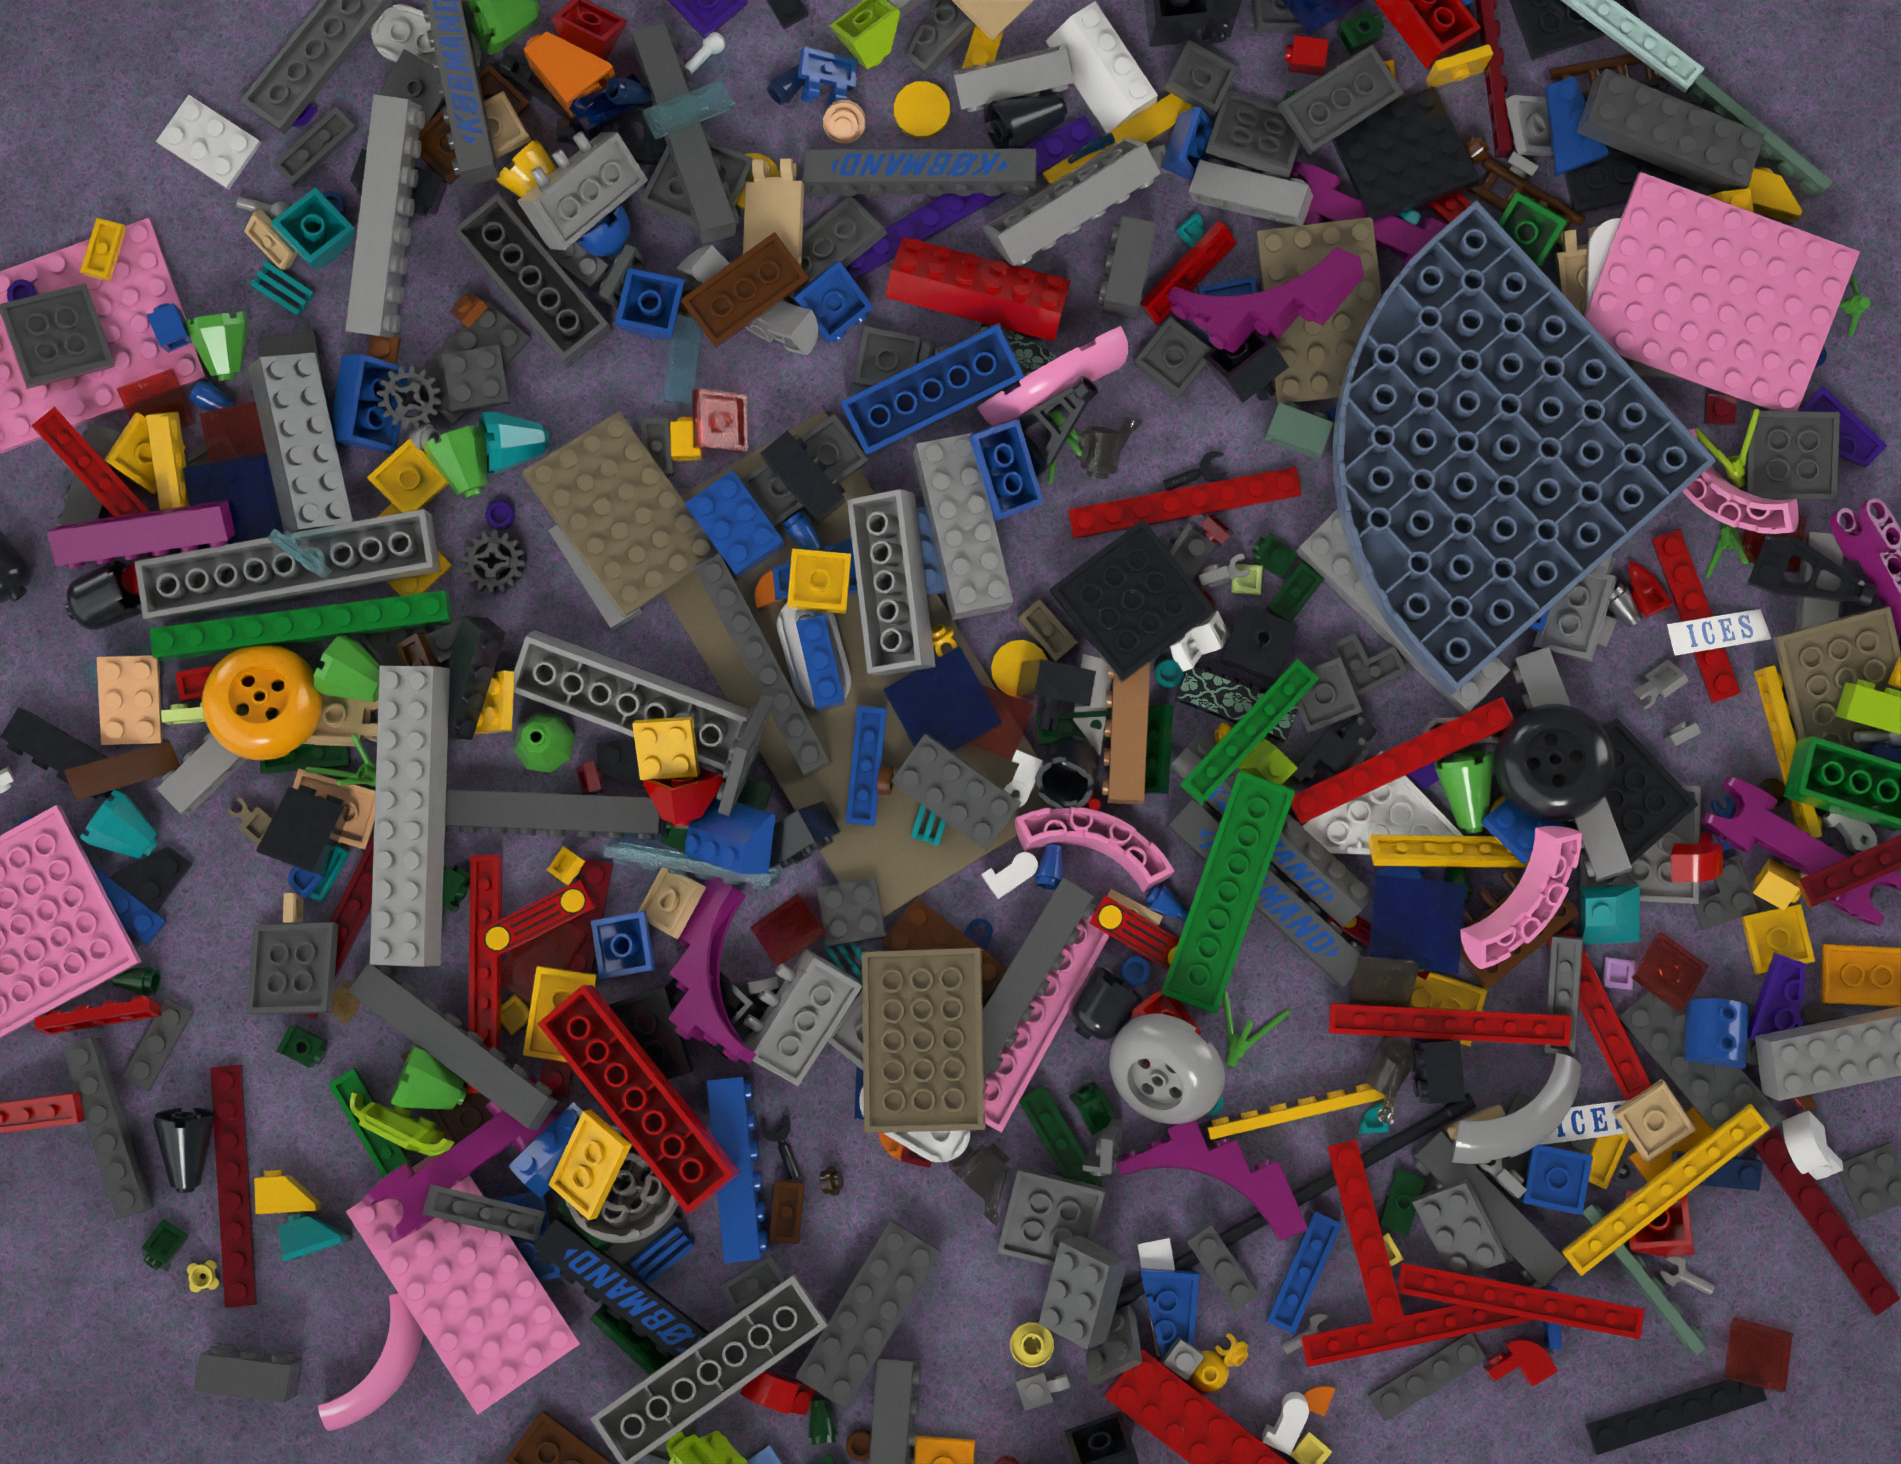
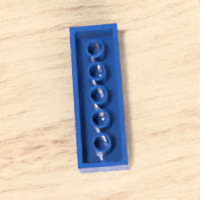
[840,322,1025,455]
[707,1076,769,1263]

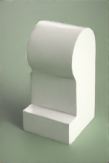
[1004,750,1043,807]
[1820,811,1877,853]
[981,852,1038,899]
[1262,1392,1309,1455]

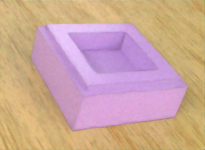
[1602,957,1635,990]

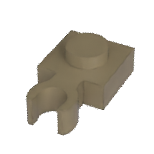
[227,798,272,846]

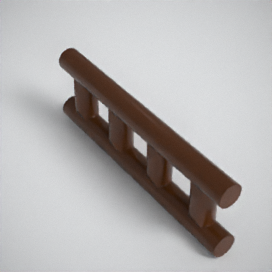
[1549,53,1670,94]
[1467,157,1586,249]

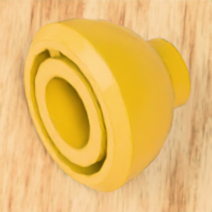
[1189,1350,1229,1393]

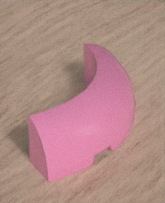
[977,326,1128,425]
[1682,428,1799,534]
[1015,807,1175,893]
[1460,826,1582,969]
[318,1292,424,1431]

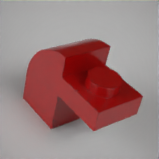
[1671,832,1723,882]
[1483,1337,1558,1387]
[740,1369,814,1416]

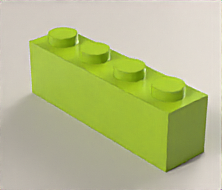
[1835,679,1901,735]

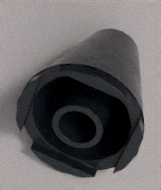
[984,94,1067,149]
[153,1108,215,1193]

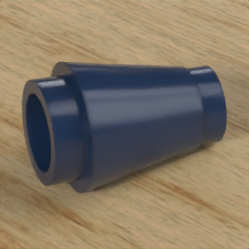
[767,64,806,105]
[606,75,651,105]

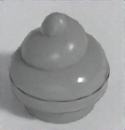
[409,423,440,453]

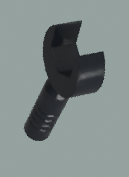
[1163,451,1227,491]
[761,1114,801,1180]

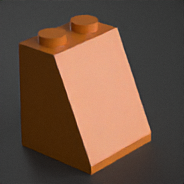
[523,31,616,120]

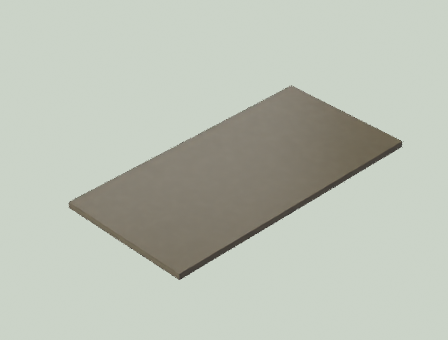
[663,410,1065,918]

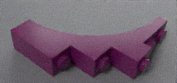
[1167,247,1364,353]
[668,872,757,1064]
[1117,1120,1308,1242]

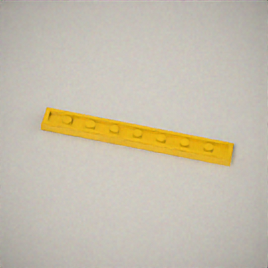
[1561,1104,1770,1276]

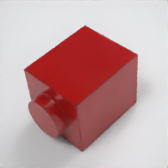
[1284,35,1329,76]

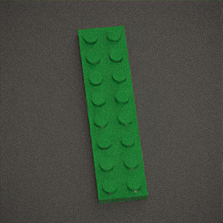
[1161,770,1296,1014]

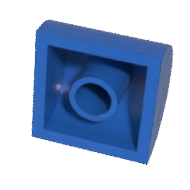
[615,268,685,340]
[1684,998,1748,1069]

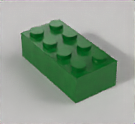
[1783,736,1901,831]

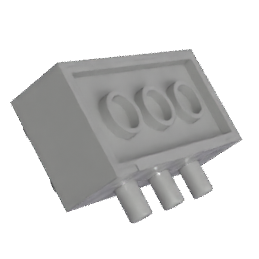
[517,132,648,250]
[743,948,862,1087]

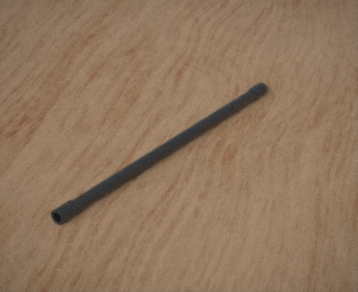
[1115,1092,1477,1311]

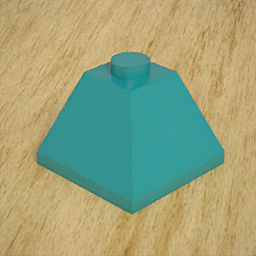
[1579,884,1640,945]
[279,1212,352,1262]

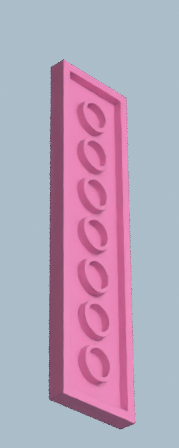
[985,911,1110,1133]

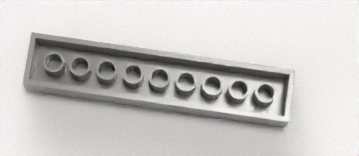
[135,509,441,623]
[370,666,450,967]

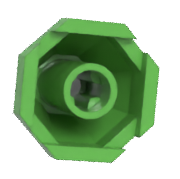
[466,0,541,55]
[185,311,250,381]
[423,424,487,499]
[314,635,380,702]
[513,711,575,773]
[390,1045,468,1110]

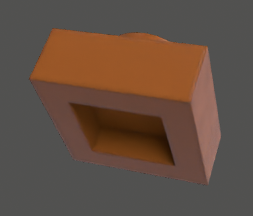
[450,291,488,328]
[367,335,401,365]

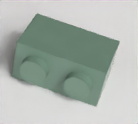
[1264,401,1334,460]

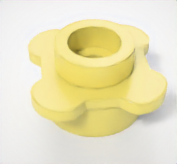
[187,1260,219,1293]

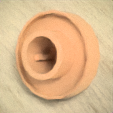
[823,100,866,144]

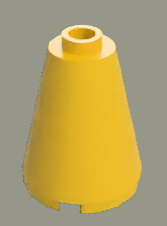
[495,139,556,198]

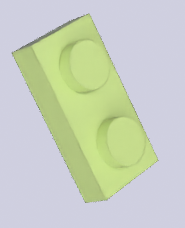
[161,702,205,725]

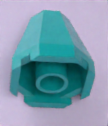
[479,412,550,475]
[80,789,159,859]

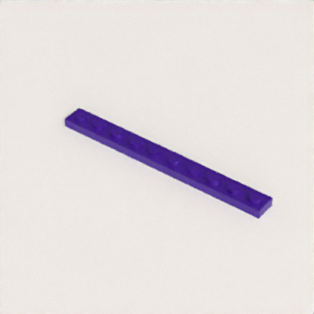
[845,115,1099,281]

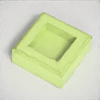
[1231,564,1263,595]

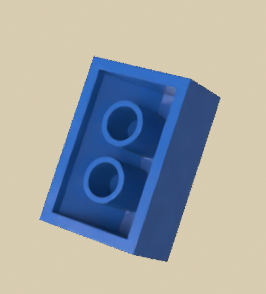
[331,354,409,453]
[969,419,1044,521]
[685,797,775,874]

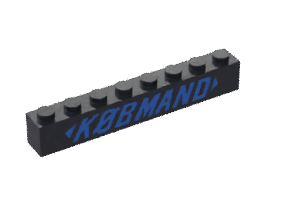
[533,1216,710,1357]

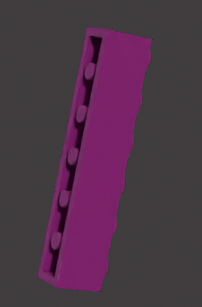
[47,500,236,569]

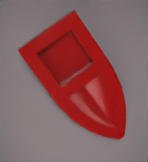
[1628,561,1673,618]

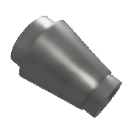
[1608,583,1643,627]

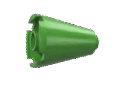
[1434,750,1493,833]

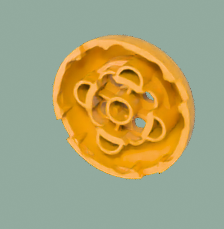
[202,644,323,760]

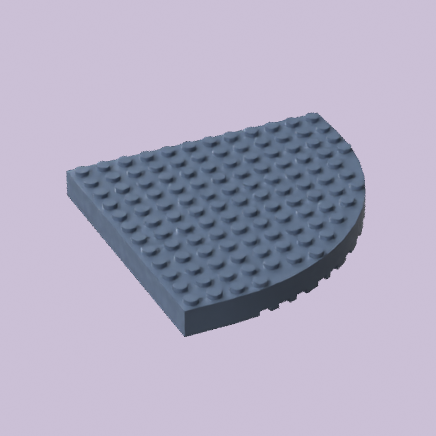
[1333,200,1716,697]

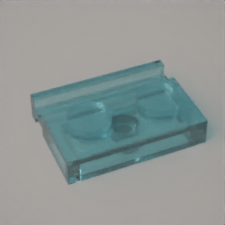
[268,529,332,580]

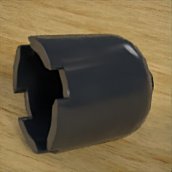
[0,530,31,603]
[65,561,142,630]
[1035,736,1099,809]
[1069,964,1144,1040]

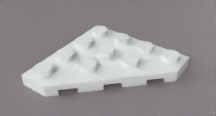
[1302,751,1463,855]

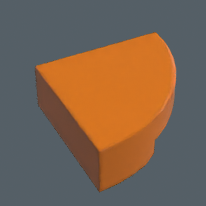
[755,570,781,610]
[878,1133,904,1160]
[1303,1385,1336,1417]

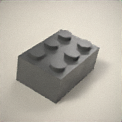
[1098,215,1157,320]
[1038,1235,1128,1350]
[194,1343,303,1403]

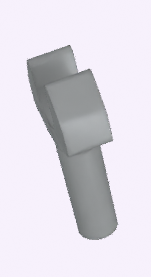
[1658,1256,1715,1296]
[1281,1313,1335,1355]

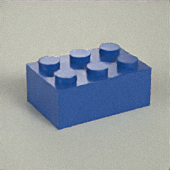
[684,470,785,580]

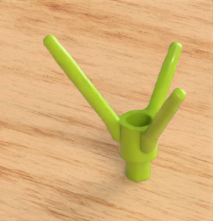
[1695,409,1760,488]

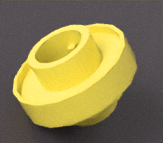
[1010,1322,1054,1367]

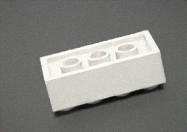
[1046,1,1158,133]

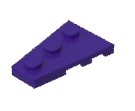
[667,0,748,39]
[1798,386,1888,468]
[1747,953,1806,1041]

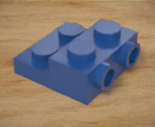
[792,260,873,343]

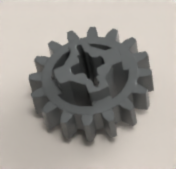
[377,365,442,429]
[461,530,526,595]

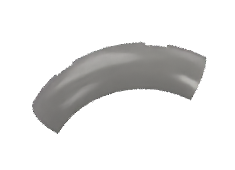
[676,245,819,355]
[1452,1053,1582,1164]

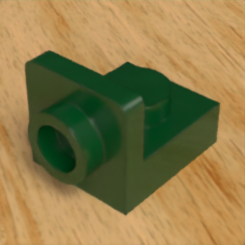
[1252,533,1298,579]
[1069,1082,1117,1135]
[141,1219,189,1271]

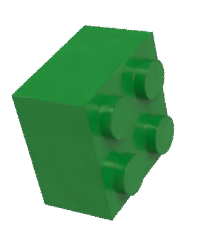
[1498,192,1569,269]

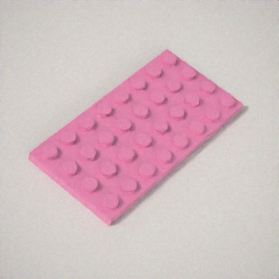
[345,1148,580,1415]

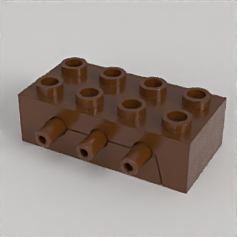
[1445,869,1580,989]

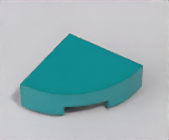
[1396,208,1421,226]
[1175,212,1204,250]
[1358,1102,1389,1134]

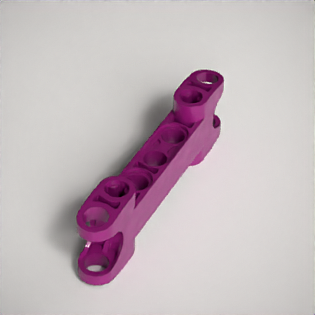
[1290,162,1448,271]
[1830,498,1901,651]
[1701,777,1901,926]
[362,1076,562,1243]

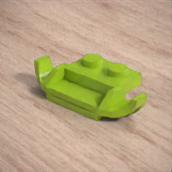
[349,1092,454,1156]
[665,1430,748,1464]

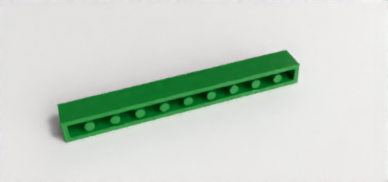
[149,590,453,661]

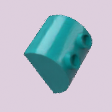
[271,187,355,269]

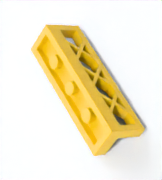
[146,412,192,510]

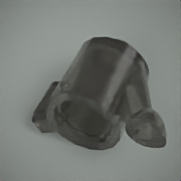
[1076,417,1143,479]
[1364,1036,1416,1124]
[948,1143,1011,1227]

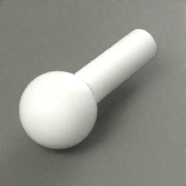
[685,32,725,76]

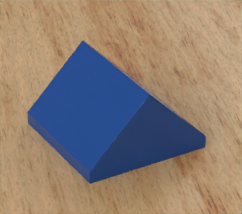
[1161,107,1214,181]
[591,911,655,980]

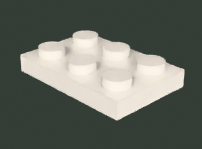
[156,95,261,190]

